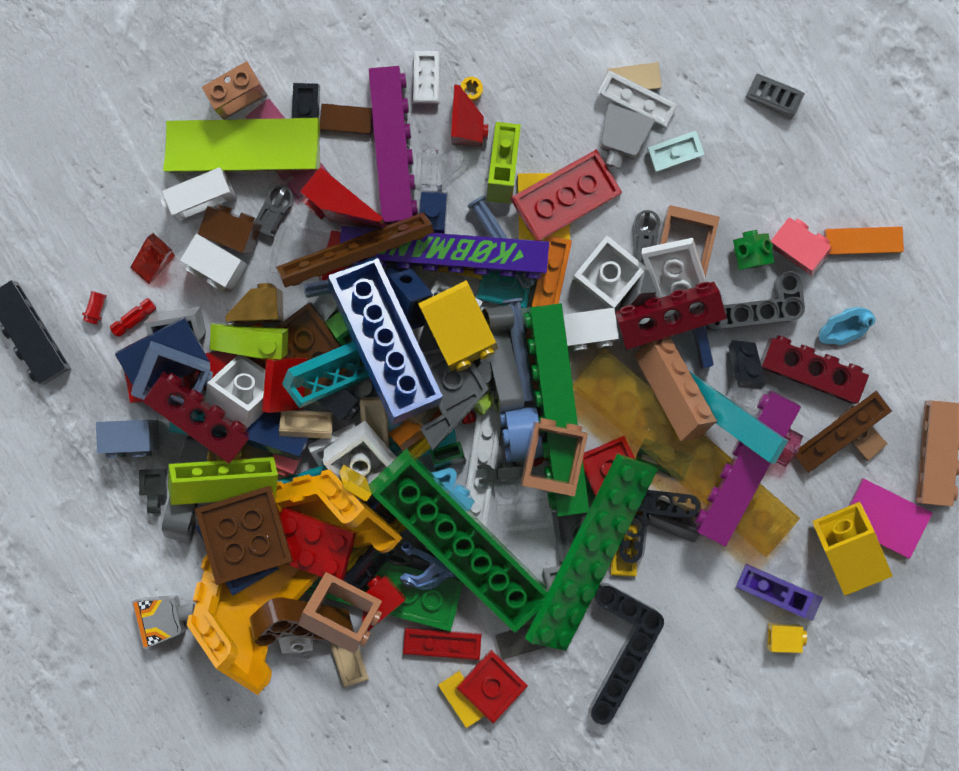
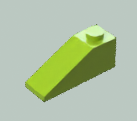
[486,122,521,204]
[210,323,288,360]

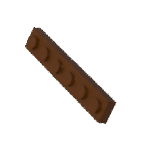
[276,212,434,288]

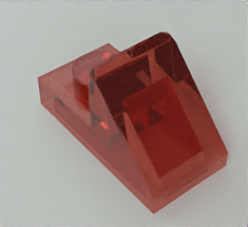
[130,233,175,284]

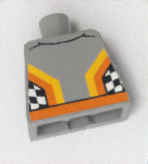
[132,595,195,649]

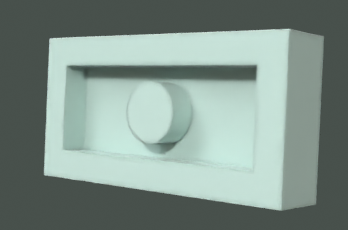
[647,131,705,173]

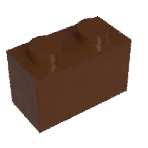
[198,203,262,254]

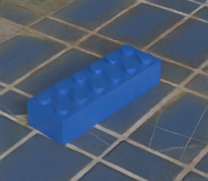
[328,256,443,425]

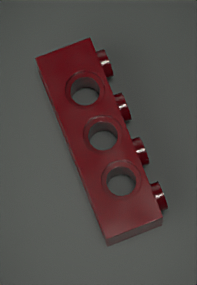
[615,281,727,350]
[760,335,869,404]
[142,372,249,464]

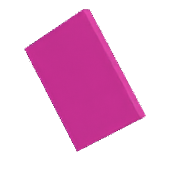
[848,478,933,559]

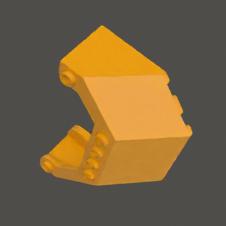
[186,469,402,695]

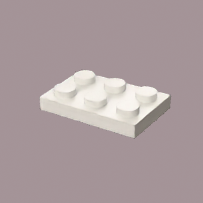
[642,238,707,316]

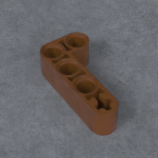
[250,597,354,646]

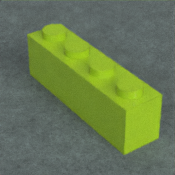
[168,457,278,505]

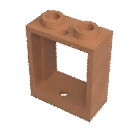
[202,61,268,120]
[658,205,720,277]
[521,418,588,497]
[298,572,382,654]

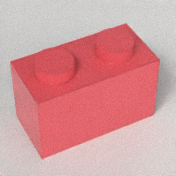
[771,217,831,276]

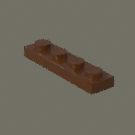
[793,390,893,473]

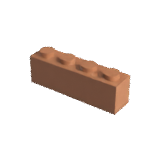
[634,336,717,441]
[916,400,959,506]

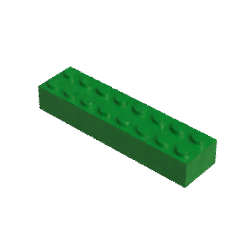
[523,303,589,516]
[368,448,549,633]

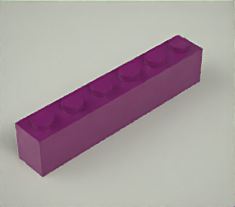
[368,66,418,225]
[695,390,801,547]

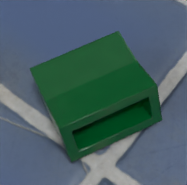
[429,441,466,470]

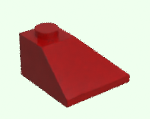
[451,84,489,146]

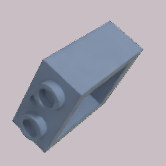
[131,341,213,416]

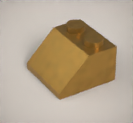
[225,283,284,324]

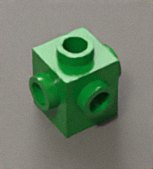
[733,230,774,270]

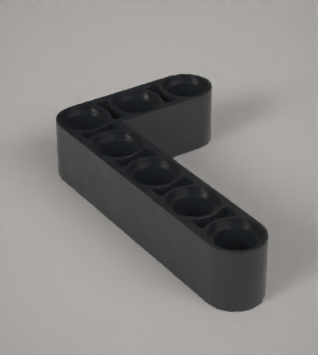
[589,583,664,725]

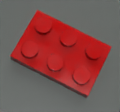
[281,508,357,581]

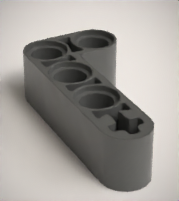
[705,271,805,330]
[482,305,524,413]
[162,436,212,543]

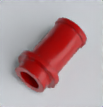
[82,291,107,325]

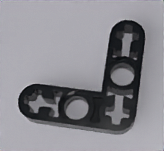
[619,490,701,563]

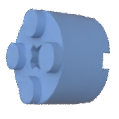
[500,407,543,463]

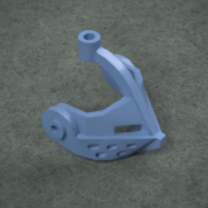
[399,541,456,590]

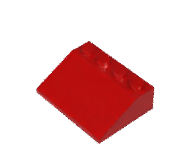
[300,167,387,229]

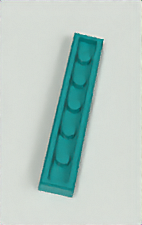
[689,371,788,464]

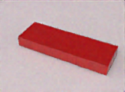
[403,628,482,660]

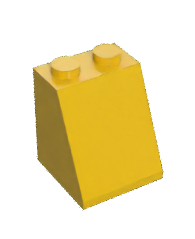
[418,280,499,372]
[812,502,893,596]

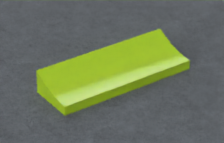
[163,118,320,173]

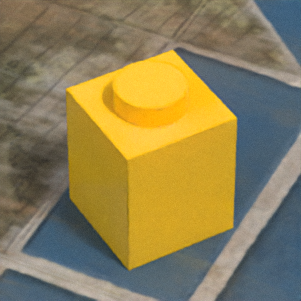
[767,623,807,653]

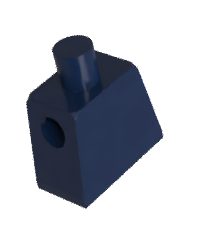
[419,190,448,234]
[385,267,433,330]

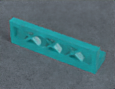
[282,342,370,408]

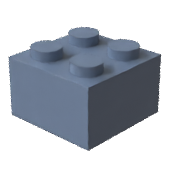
[96,420,159,458]

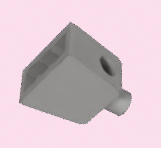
[600,103,655,169]

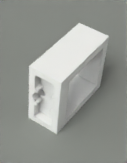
[161,167,237,221]

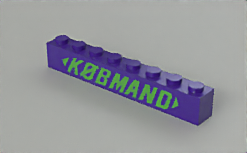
[340,226,549,279]

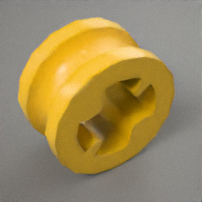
[460,77,483,101]

